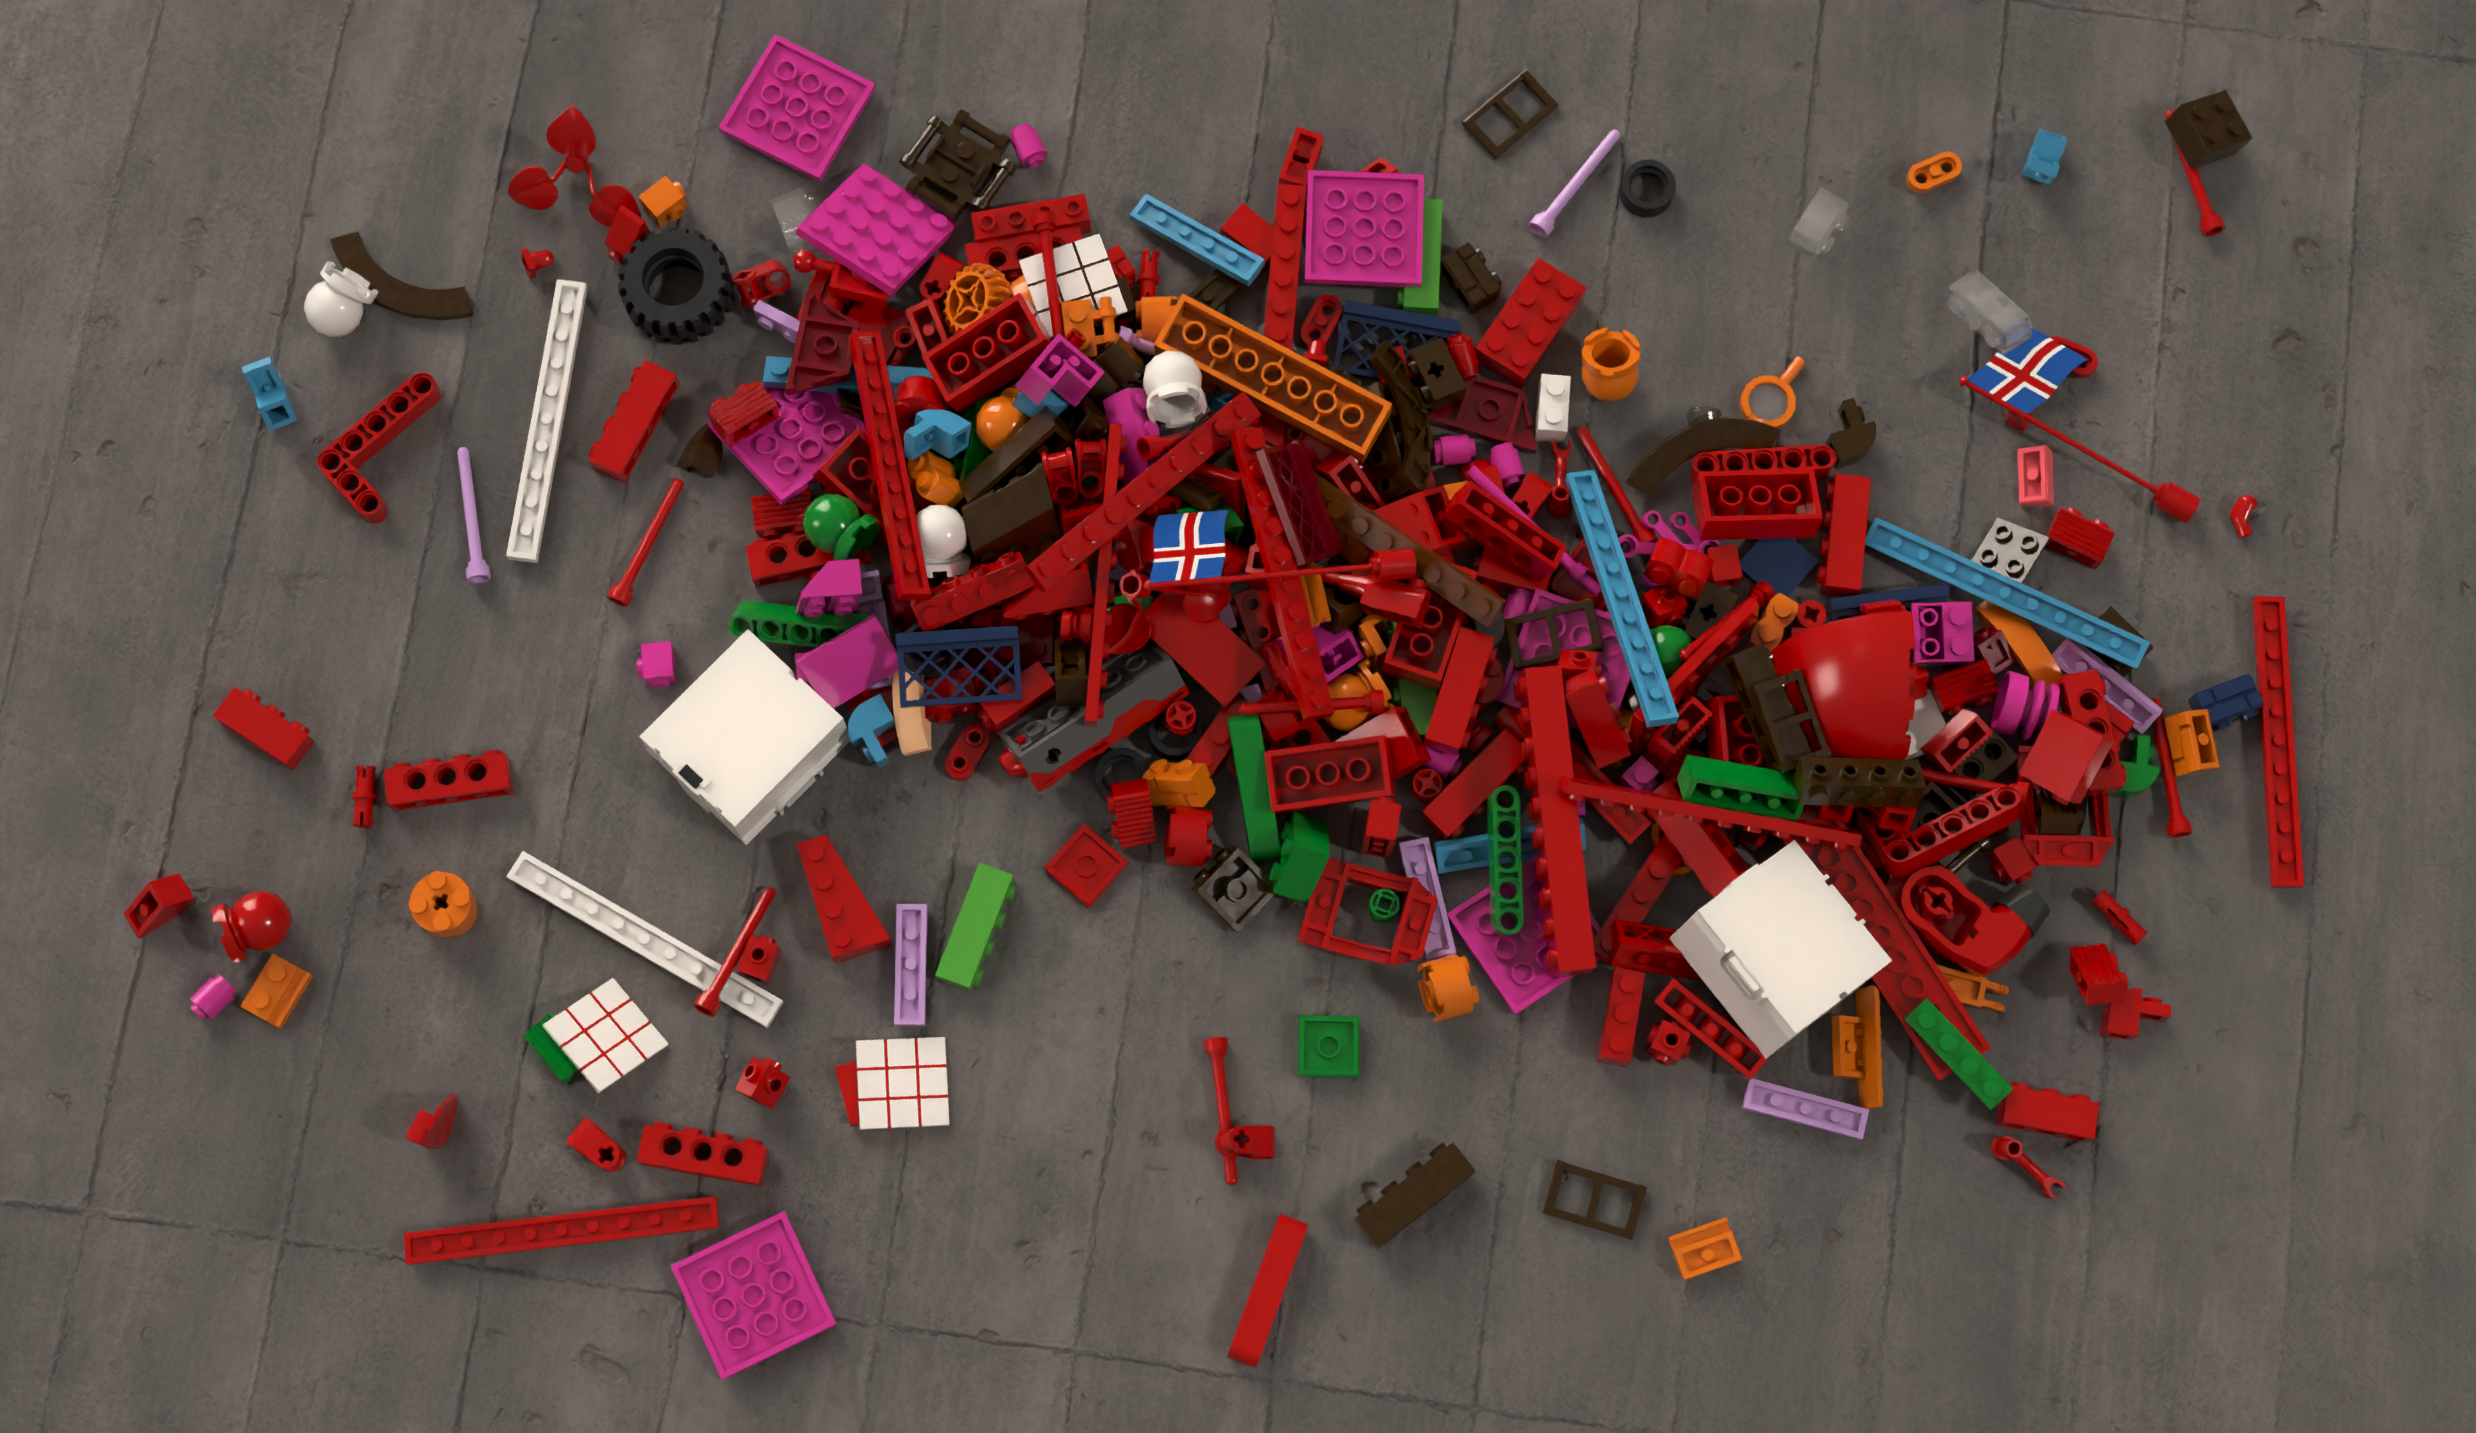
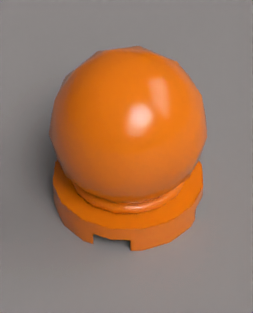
[1581,328,1640,402]
[975,383,1031,452]
[1323,658,1395,732]

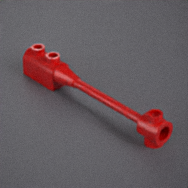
[1242,547,1431,629]

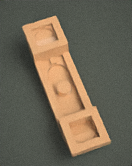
[892,652,932,756]

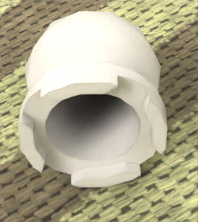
[304,262,378,337]
[1143,351,1207,428]
[916,505,971,578]

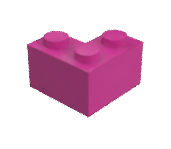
[1015,333,1104,407]

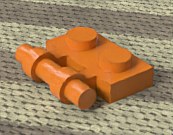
[1061,296,1119,360]

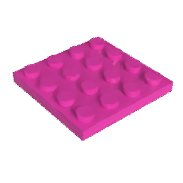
[718,34,876,182]
[796,163,958,296]
[1304,170,1424,288]
[707,382,867,506]
[1496,588,1650,731]
[1447,854,1601,1016]
[671,1211,837,1380]

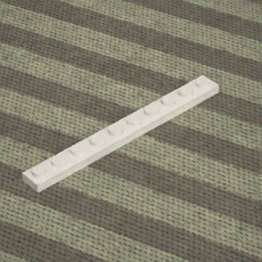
[506,279,588,563]
[506,851,784,1028]

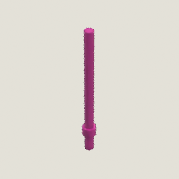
[1466,465,1601,597]

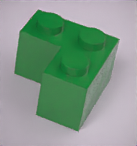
[1270,812,1330,903]

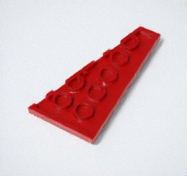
[1628,598,1760,763]

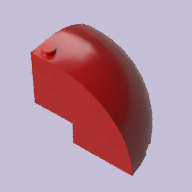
[1770,611,1916,772]

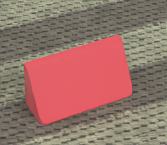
[2018,445,2054,506]

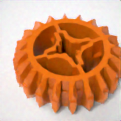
[942,263,1013,335]

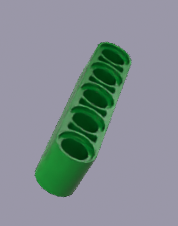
[728,601,870,648]
[1227,715,1281,861]
[1487,785,1523,937]

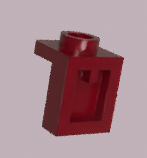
[1973,627,2017,676]

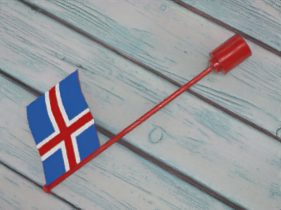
[1959,325,2200,523]
[1143,510,1416,592]

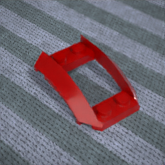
[2017,746,2114,867]
[1297,858,1438,966]

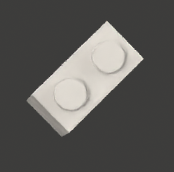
[1535,374,1571,443]

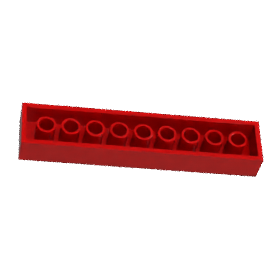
[1514,665,1596,978]

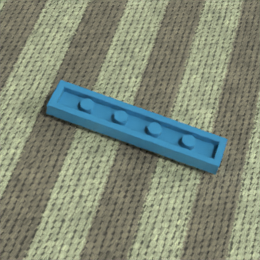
[1130,194,1265,286]
[1434,818,1586,874]

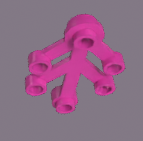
[1618,510,1722,588]

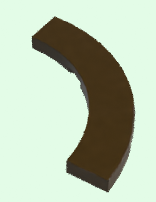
[330,231,473,320]
[1369,339,1433,494]
[1625,417,1781,497]

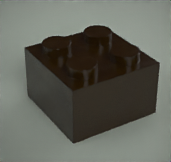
[2165,90,2253,170]

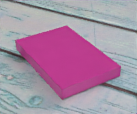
[797,614,906,709]

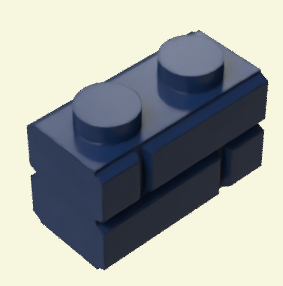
[2188,673,2264,733]

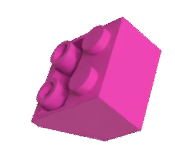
[796,559,862,617]
[1911,602,1974,665]
[1276,623,1365,682]

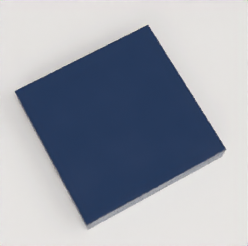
[1740,538,1819,597]

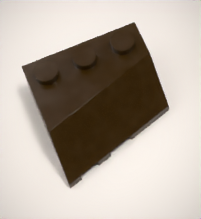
[961,462,1063,566]

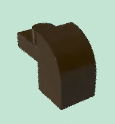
[1825,398,1876,470]

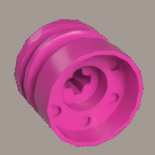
[1990,671,2060,743]

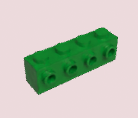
[1677,755,1804,820]

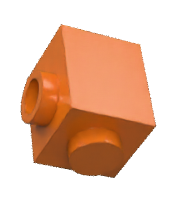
[638,176,687,228]

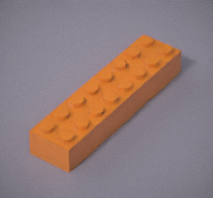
[1154,293,1392,463]

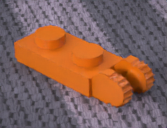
[1936,964,2009,1013]

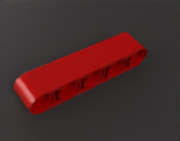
[1689,445,1836,484]
[1227,1213,1309,1368]

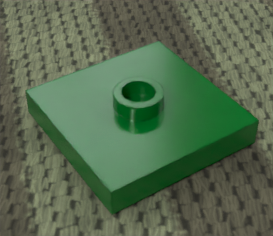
[1297,1015,1360,1079]

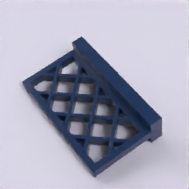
[1334,300,1460,387]
[1825,583,1950,657]
[896,626,1023,708]

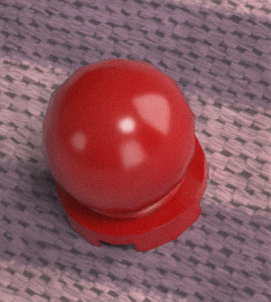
[211,890,292,963]

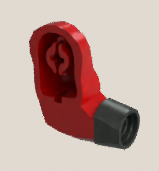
[1900,866,2050,977]

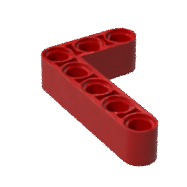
[317,372,441,524]
[1855,785,2021,878]

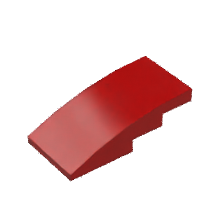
[1141,586,1266,707]

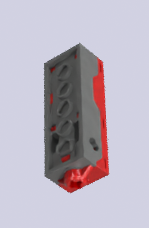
[997,637,1190,792]

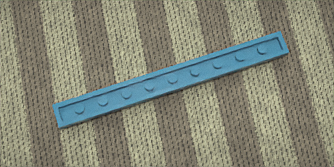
[1565,470,1679,727]
[1865,517,2150,670]

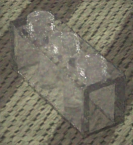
[1948,269,2032,355]

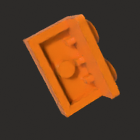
[1356,615,1388,671]

